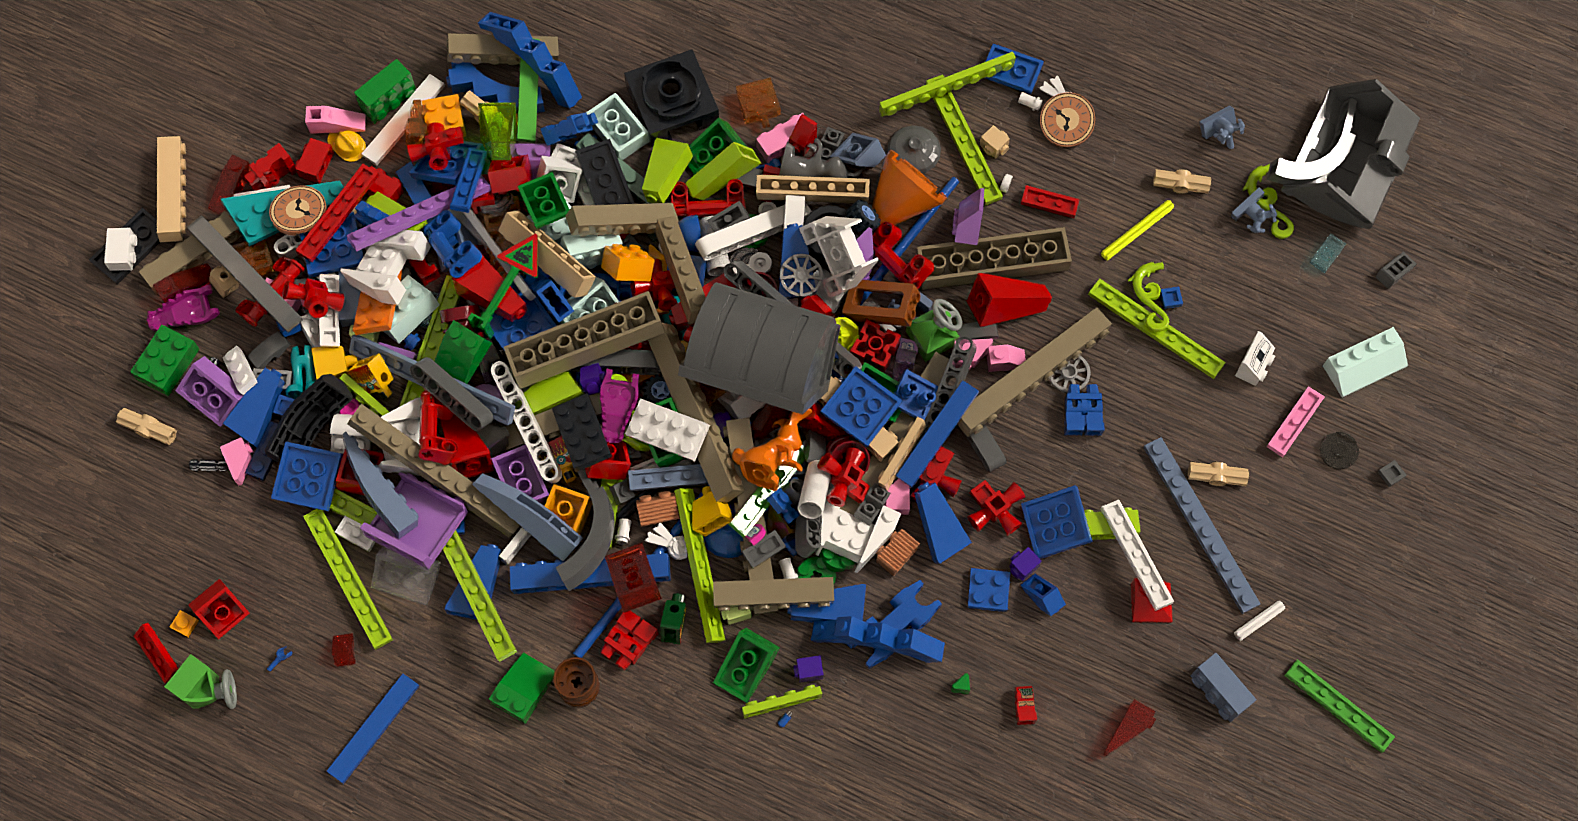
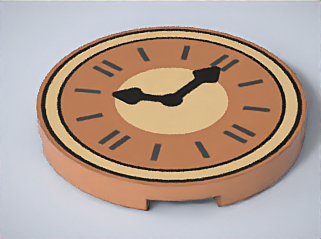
[1040,92,1095,147]
[269,186,327,236]

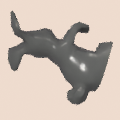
[779,138,865,178]

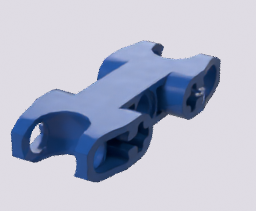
[847,580,942,669]

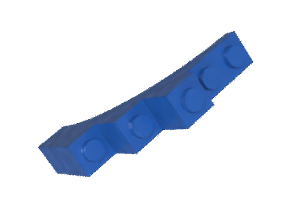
[446,62,545,118]
[811,616,945,663]

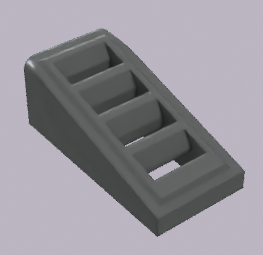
[1376,252,1417,289]

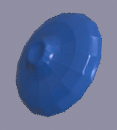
[703,502,743,558]

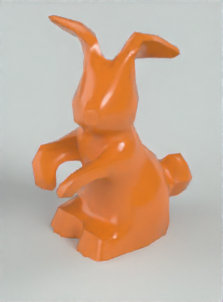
[732,409,812,491]

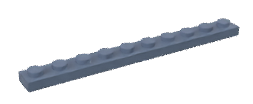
[349,335,515,425]
[1143,437,1260,614]
[628,459,808,491]

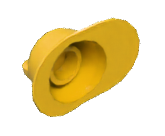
[328,130,366,162]

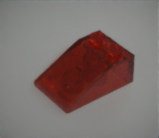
[605,543,662,613]

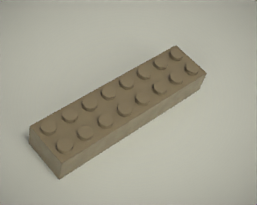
[916,227,1072,290]
[504,291,665,389]

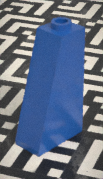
[778,223,817,300]
[528,275,574,322]
[223,367,285,447]
[914,481,972,564]
[445,544,502,620]
[787,584,866,622]

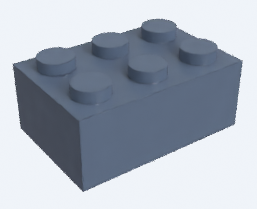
[1191,653,1257,722]

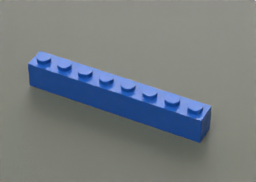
[510,551,671,594]

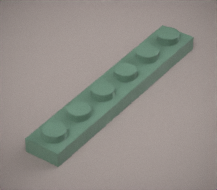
[576,133,671,204]

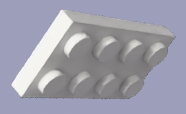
[625,399,710,462]

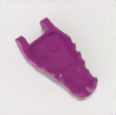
[147,285,220,332]
[600,369,639,443]

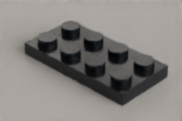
[575,139,635,205]
[89,207,161,285]
[552,393,612,472]

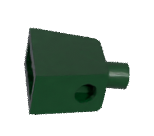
[660,593,686,645]

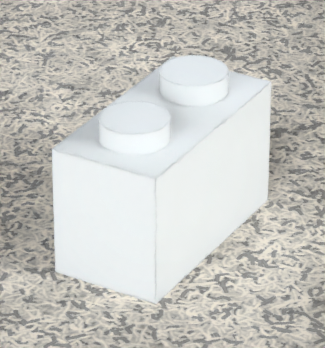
[104,228,137,271]

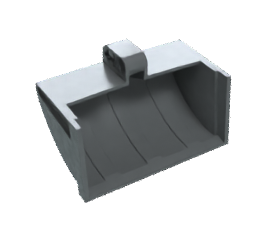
[1281,79,1420,229]
[678,282,841,415]

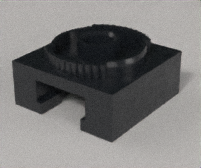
[624,49,719,148]

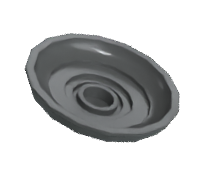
[887,125,941,173]

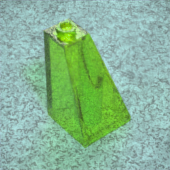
[478,103,517,160]

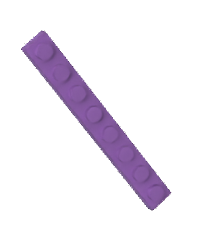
[347,175,491,251]

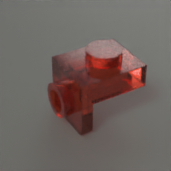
[332,633,356,667]

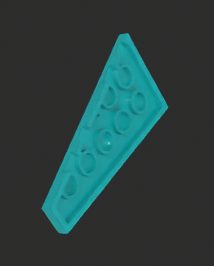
[221,180,344,246]

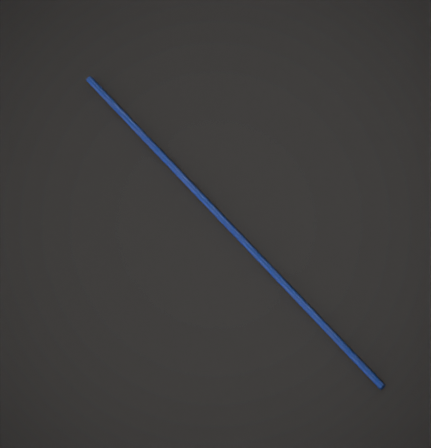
[573,177,959,658]

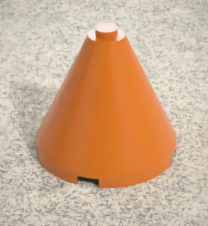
[872,150,947,230]

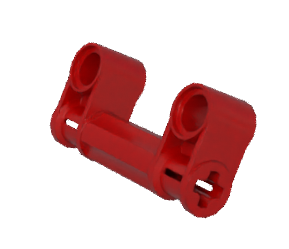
[671,179,745,217]
[872,221,934,289]
[235,257,305,327]
[418,390,459,465]

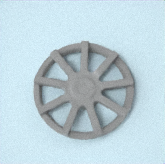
[780,254,823,297]
[1049,356,1091,393]

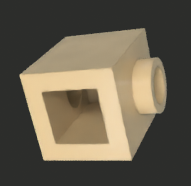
[980,125,1010,159]
[209,266,239,298]

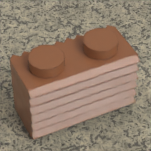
[636,491,679,527]
[876,529,920,576]

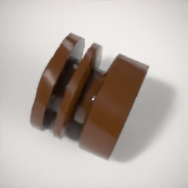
[553,657,600,707]

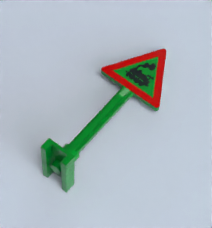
[468,233,538,339]

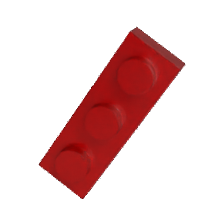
[1021,185,1080,218]
[134,623,179,683]

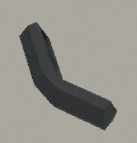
[264,374,352,464]

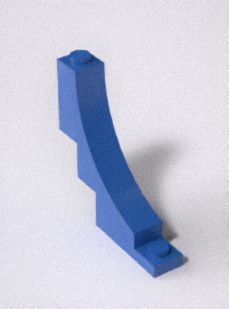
[478,12,582,108]

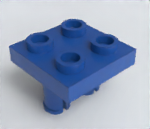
[894,369,939,421]

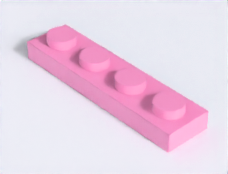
[1267,386,1324,457]

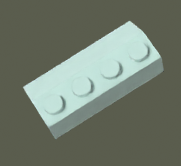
[1323,327,1408,398]

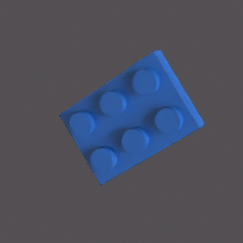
[985,44,1044,94]

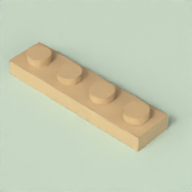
[878,417,926,491]

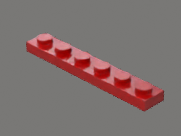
[295,164,379,262]

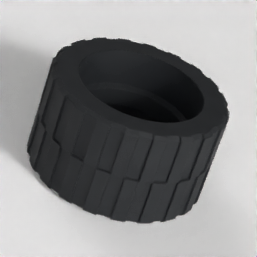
[803,205,858,269]

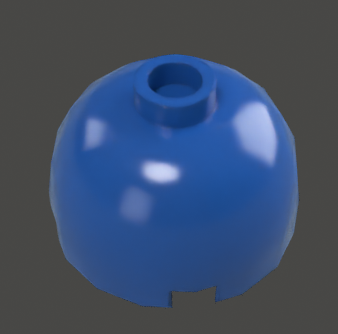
[678,215,701,253]

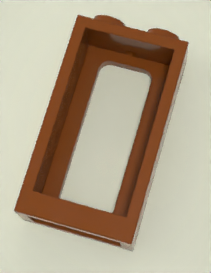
[842,280,920,327]

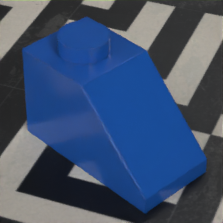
[1021,574,1066,616]

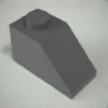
[707,201,750,232]

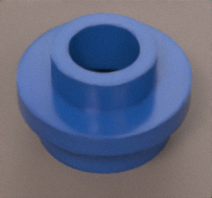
[404,333,421,351]

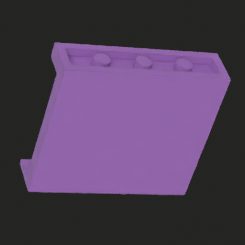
[360,472,468,570]

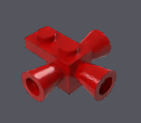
[407,122,464,170]
[630,258,677,311]
[282,278,344,318]
[907,446,962,501]
[817,448,870,507]
[967,480,1025,536]

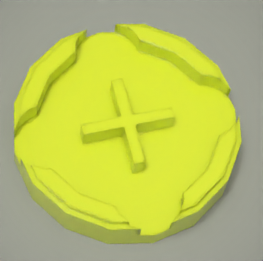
[835,317,859,351]

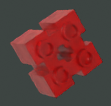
[850,320,901,373]

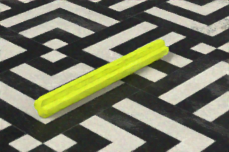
[1101,200,1174,260]

